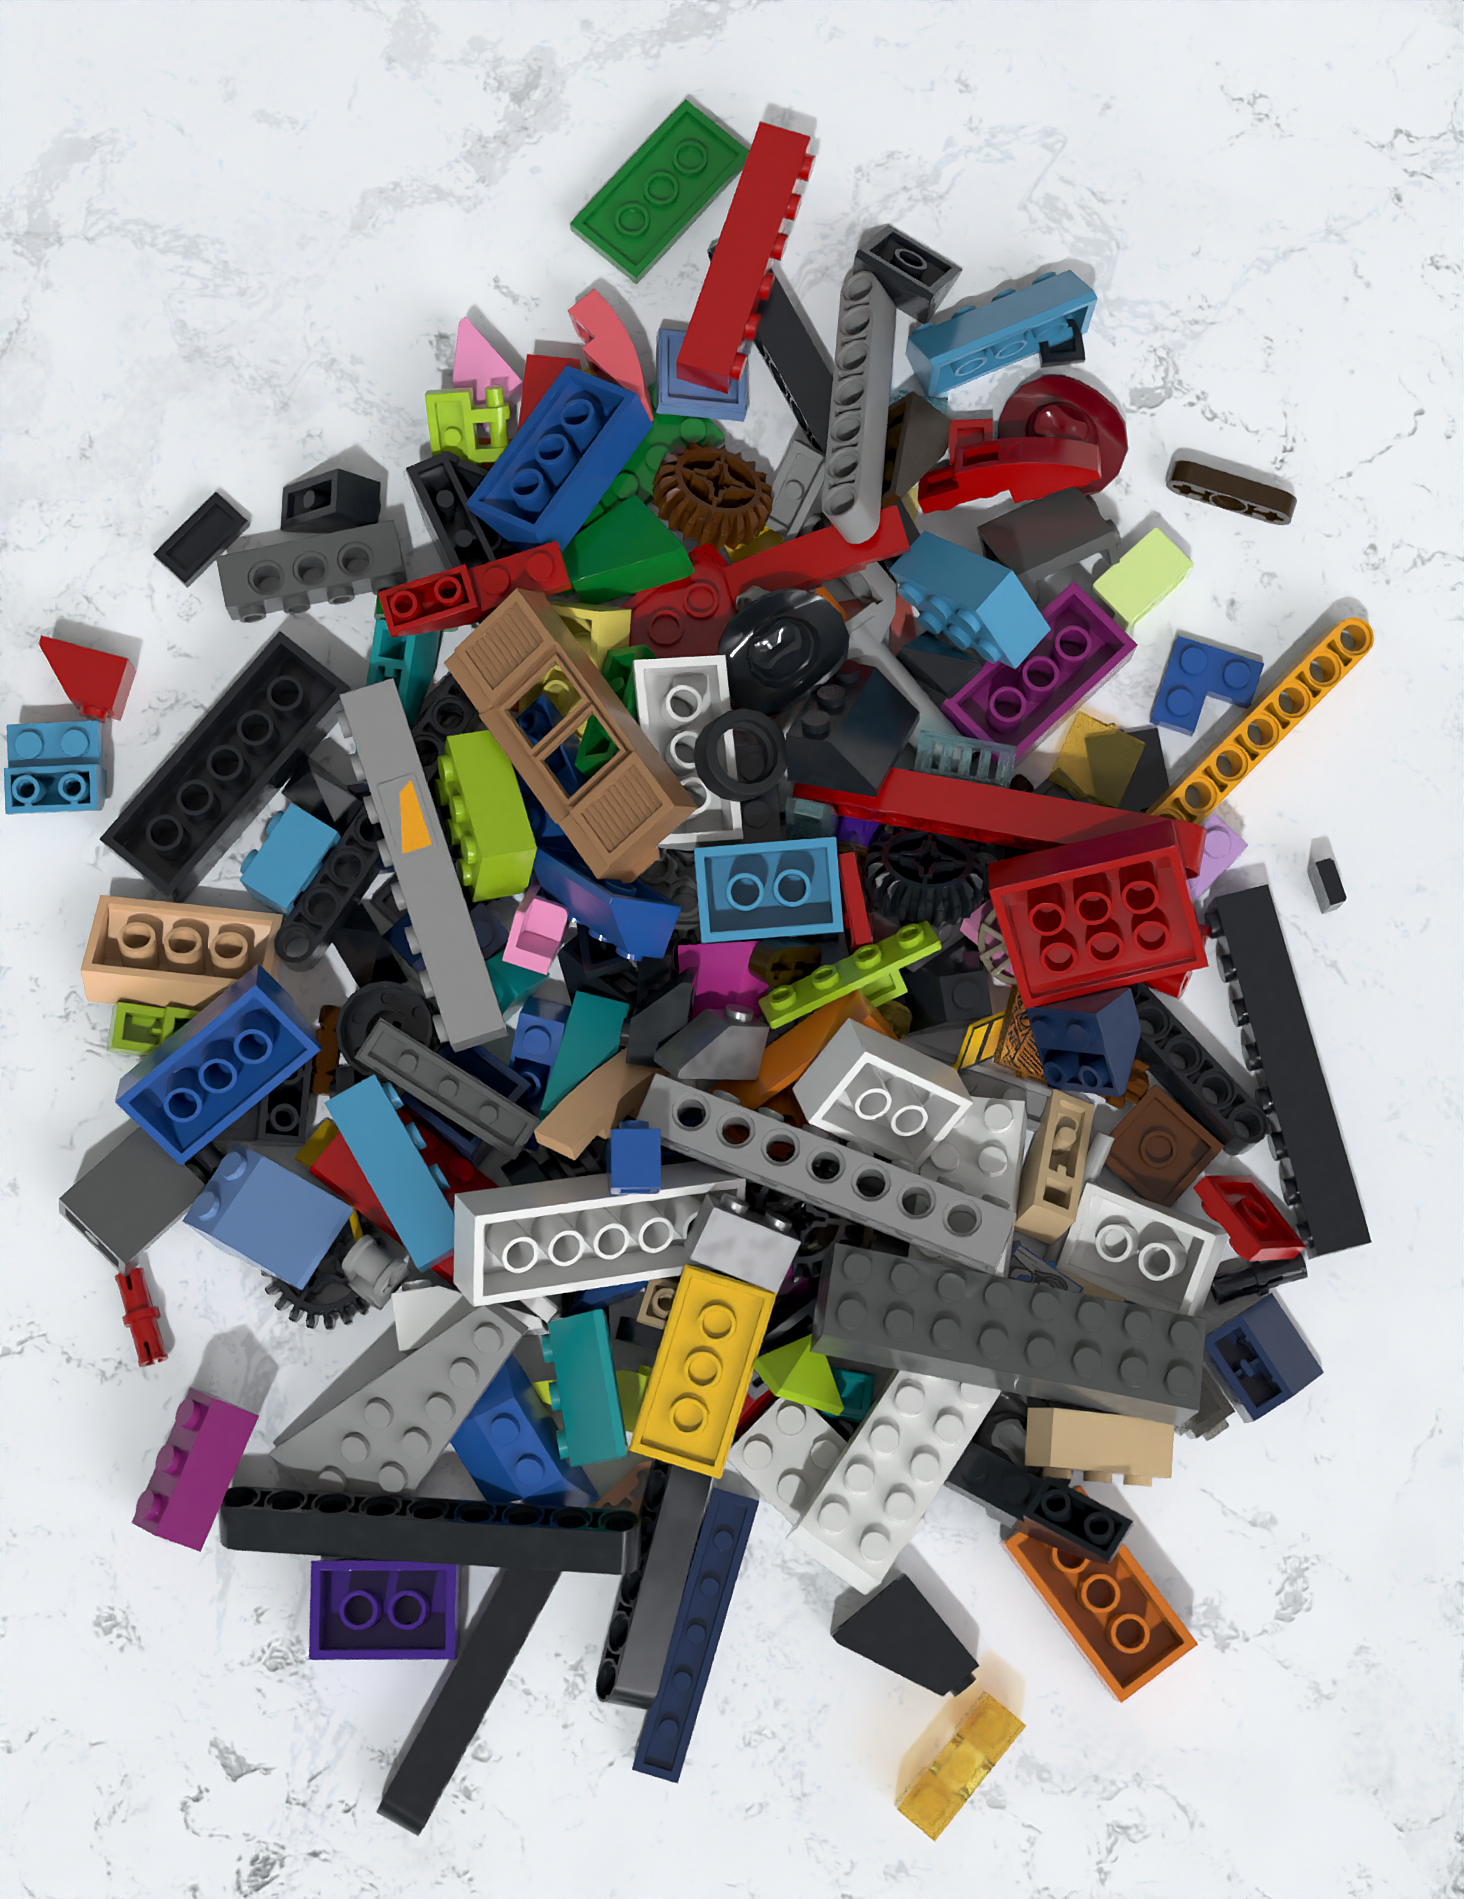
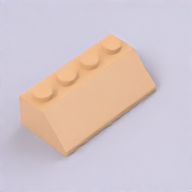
[80,895,284,1011]

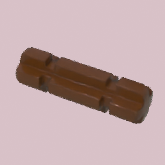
[309,1005,342,1096]

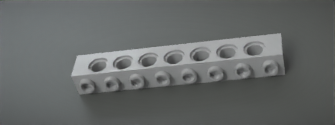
[636,1073,1017,1276]

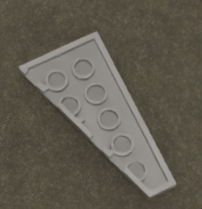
[268,1303,529,1497]

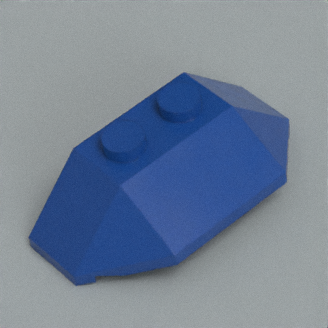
[450,1352,599,1507]

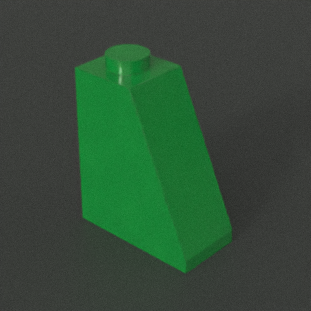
[560,493,695,605]

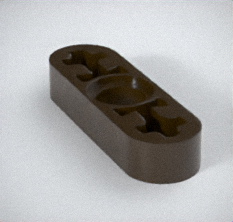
[1166,460,1297,525]

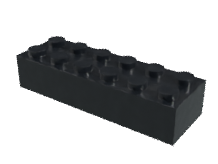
[99,631,352,903]

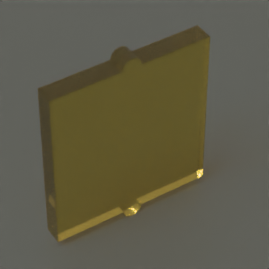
[1047,711,1146,809]

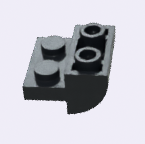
[214,1058,312,1147]

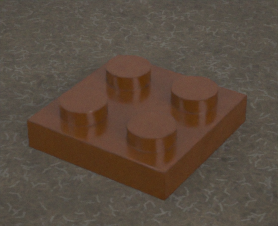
[1104,1084,1225,1208]

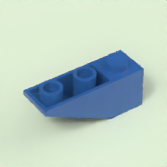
[508,996,572,1152]
[605,1120,661,1195]

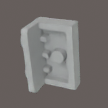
[765,440,826,543]

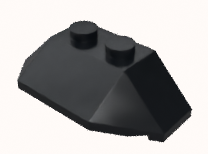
[406,451,523,626]

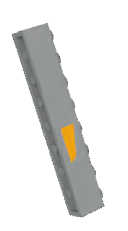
[336,678,508,1053]

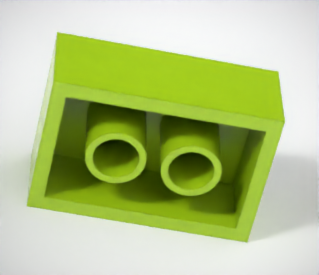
[434,730,537,902]

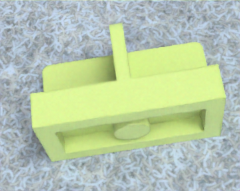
[1092,528,1194,633]

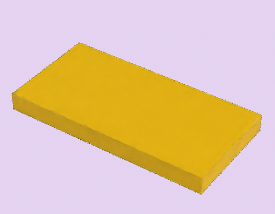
[628,1264,778,1479]

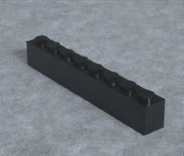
[1204,884,1372,1260]

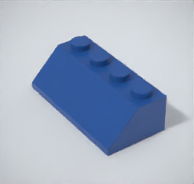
[466,365,653,552]
[115,963,321,1166]

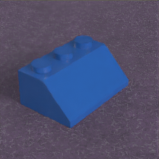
[533,844,682,961]

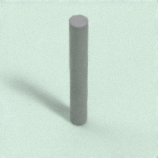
[1042,1131,1115,1266]

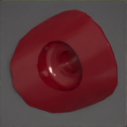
[998,374,1129,496]

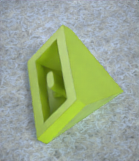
[752,1334,844,1416]

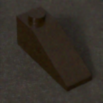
[881,391,951,509]

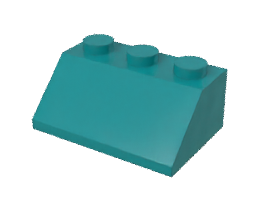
[541,1309,630,1467]

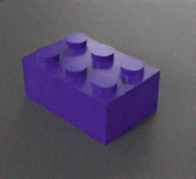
[309,1560,461,1660]

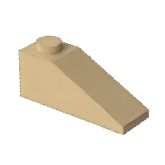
[1014,1089,1095,1245]

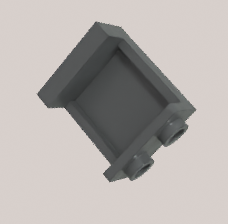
[977,487,1121,604]
[59,1127,208,1277]

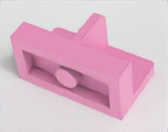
[502,878,570,975]

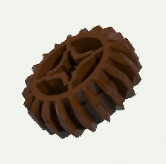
[652,441,773,551]

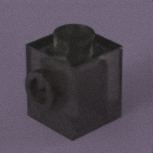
[1174,1365,1236,1442]

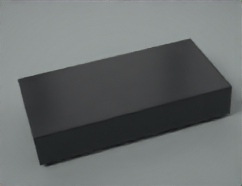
[153,492,250,588]

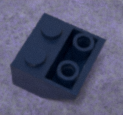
[1026,987,1142,1097]
[1203,1293,1324,1423]

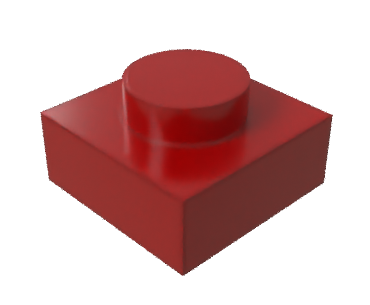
[948,419,993,466]

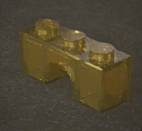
[894,1691,1027,1842]

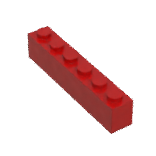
[676,121,816,394]

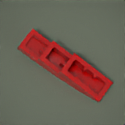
[723,505,910,612]

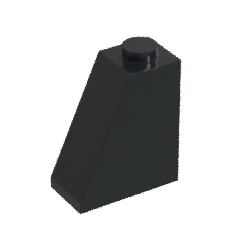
[830,1573,980,1697]

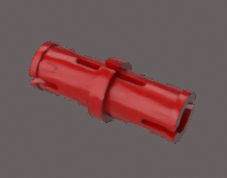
[114,1268,169,1367]

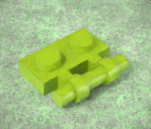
[424,385,510,467]

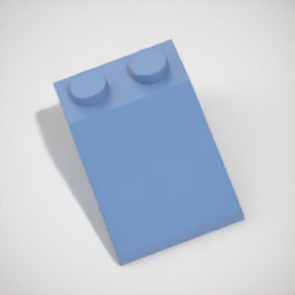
[183,1143,354,1290]

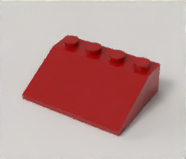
[988,819,1209,1009]

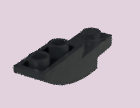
[943,1441,1134,1565]

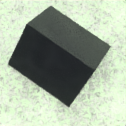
[853,225,963,324]

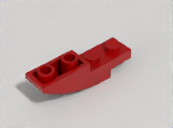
[917,437,1101,515]
[378,541,572,637]

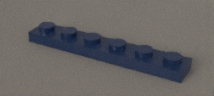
[632,1487,759,1784]

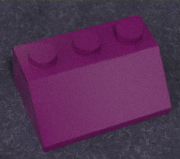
[131,1387,259,1552]

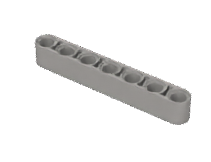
[822,271,896,544]

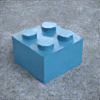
[239,803,341,919]

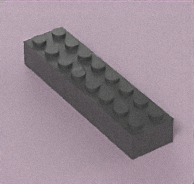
[810,1243,1206,1426]

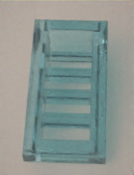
[914,730,1017,789]
[785,796,838,841]

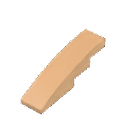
[534,1048,670,1160]

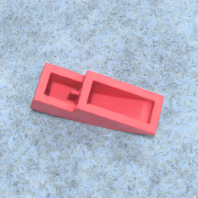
[568,288,654,422]

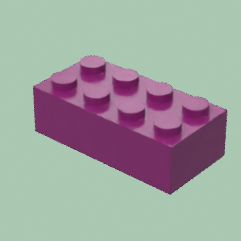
[941,581,1138,779]

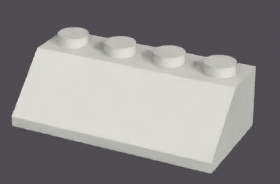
[632,655,743,851]

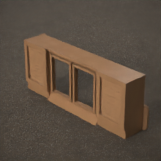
[444,588,698,883]

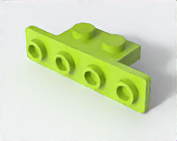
[758,921,942,1029]

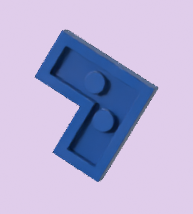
[1149,635,1264,737]

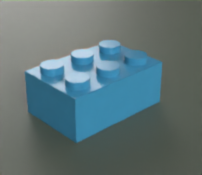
[889,530,1051,669]
[694,837,843,944]

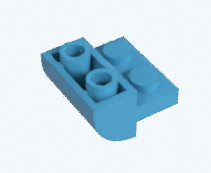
[4,721,107,815]

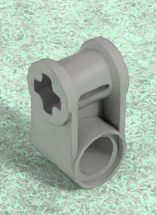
[342,1234,411,1310]

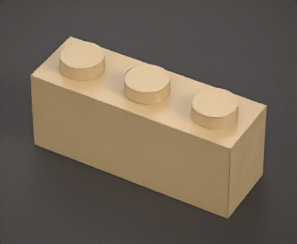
[1024,1408,1174,1487]

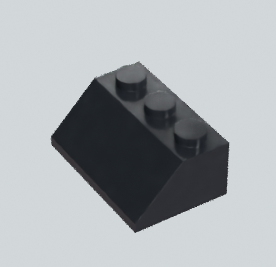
[786,660,920,797]

